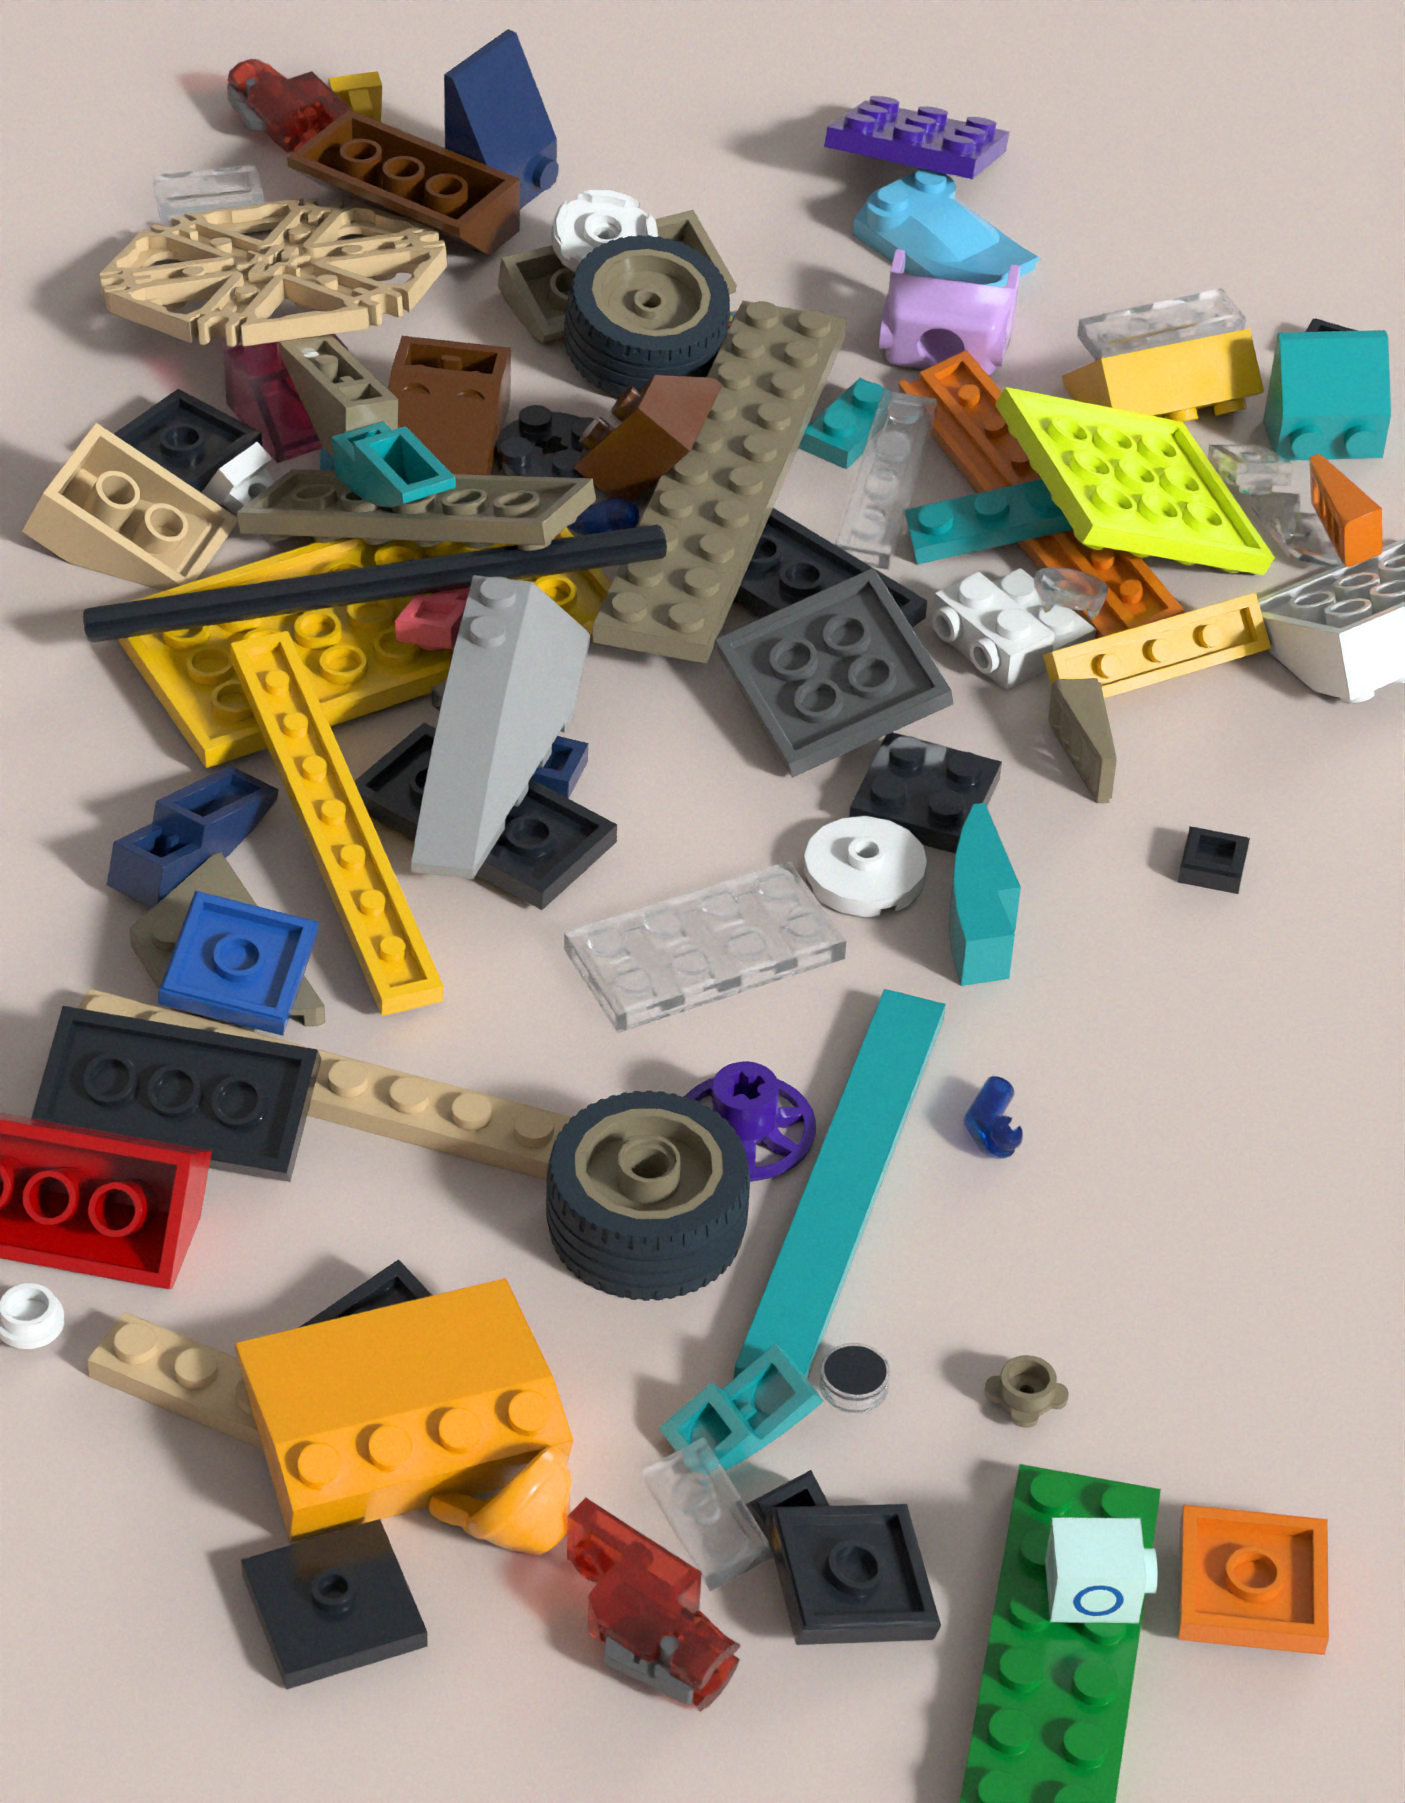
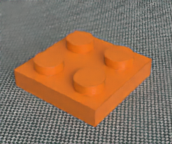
[1178,1504,1329,1655]

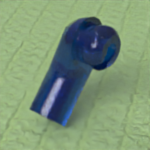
[964,1076,1023,1159]

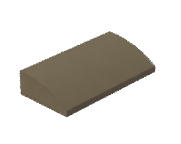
[497,210,737,343]

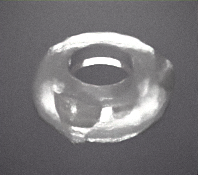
[1034,567,1108,620]

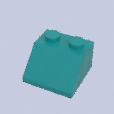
[1263,330,1391,461]

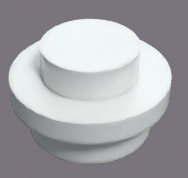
[0,1283,65,1349]

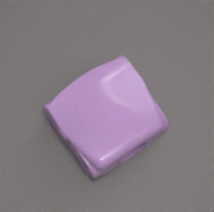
[879,249,1020,376]

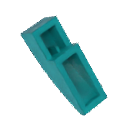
[332,421,456,507]
[949,803,1021,986]

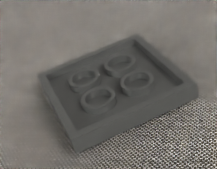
[715,568,954,778]

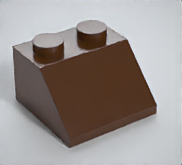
[573,375,723,509]

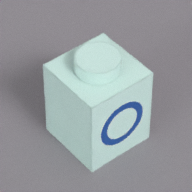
[1045,1518,1157,1623]

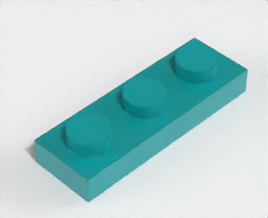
[904,479,1073,565]

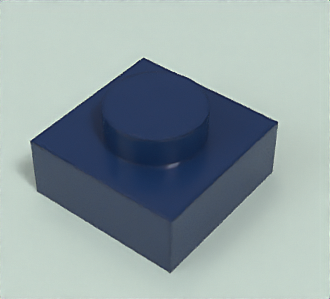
[531,736,589,799]

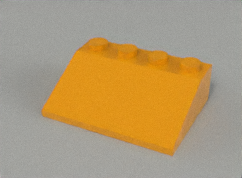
[235,1278,574,1542]

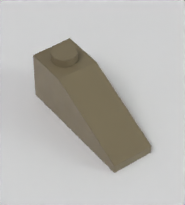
[279,334,398,458]

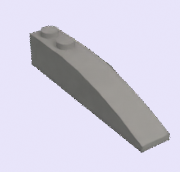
[411,575,590,879]

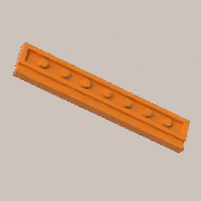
[898,350,1185,639]

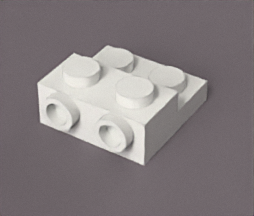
[931,568,1096,691]

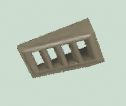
[1048,678,1117,803]

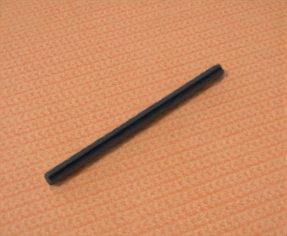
[83,524,667,643]

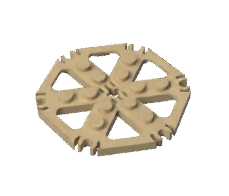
[99,198,447,346]

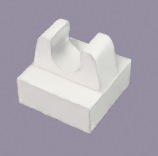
[202,442,275,516]

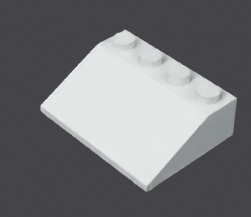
[1258,538,1405,704]

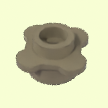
[984,1355,1069,1428]

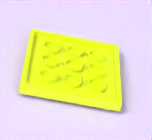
[995,387,1275,575]

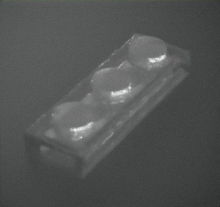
[1077,288,1246,361]

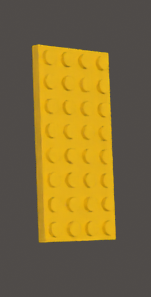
[117,527,612,769]

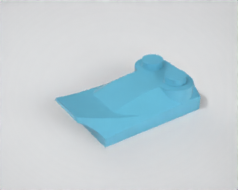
[853,168,1041,287]

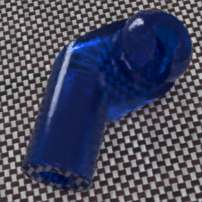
[567,497,640,535]

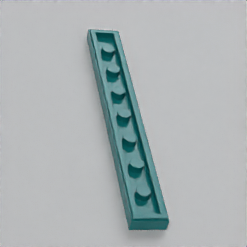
[734,989,946,1380]

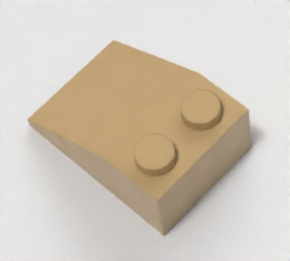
[22,423,238,591]

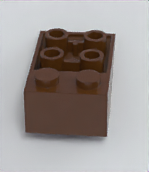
[388,336,511,475]

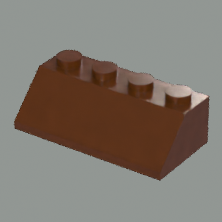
[287,109,520,256]

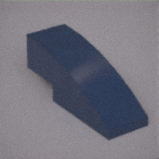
[107,765,279,908]

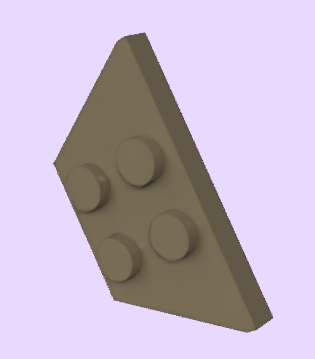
[129,852,325,1027]

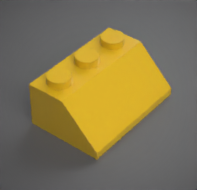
[1062,328,1264,423]

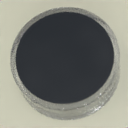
[819,1343,890,1413]

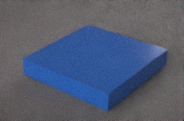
[158,891,319,1036]

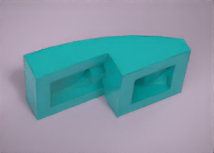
[659,1344,824,1483]

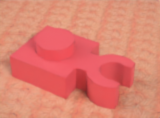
[395,587,470,651]

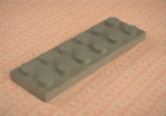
[236,469,596,551]

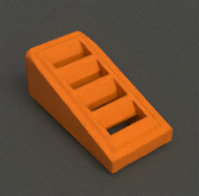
[1309,453,1383,567]

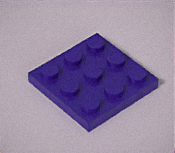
[824,96,1009,180]

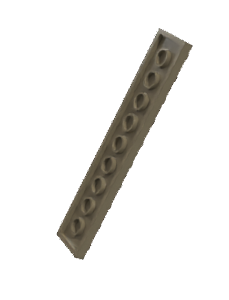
[593,300,847,664]

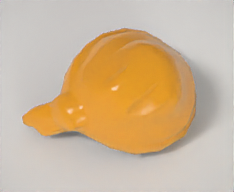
[429,1445,572,1556]

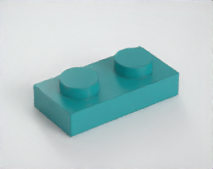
[800,378,906,470]

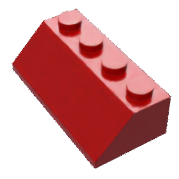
[0,1113,212,1289]

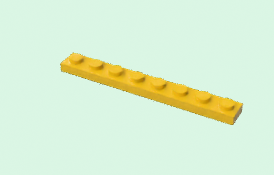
[230,631,443,1016]

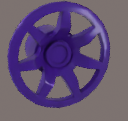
[685,1061,816,1182]

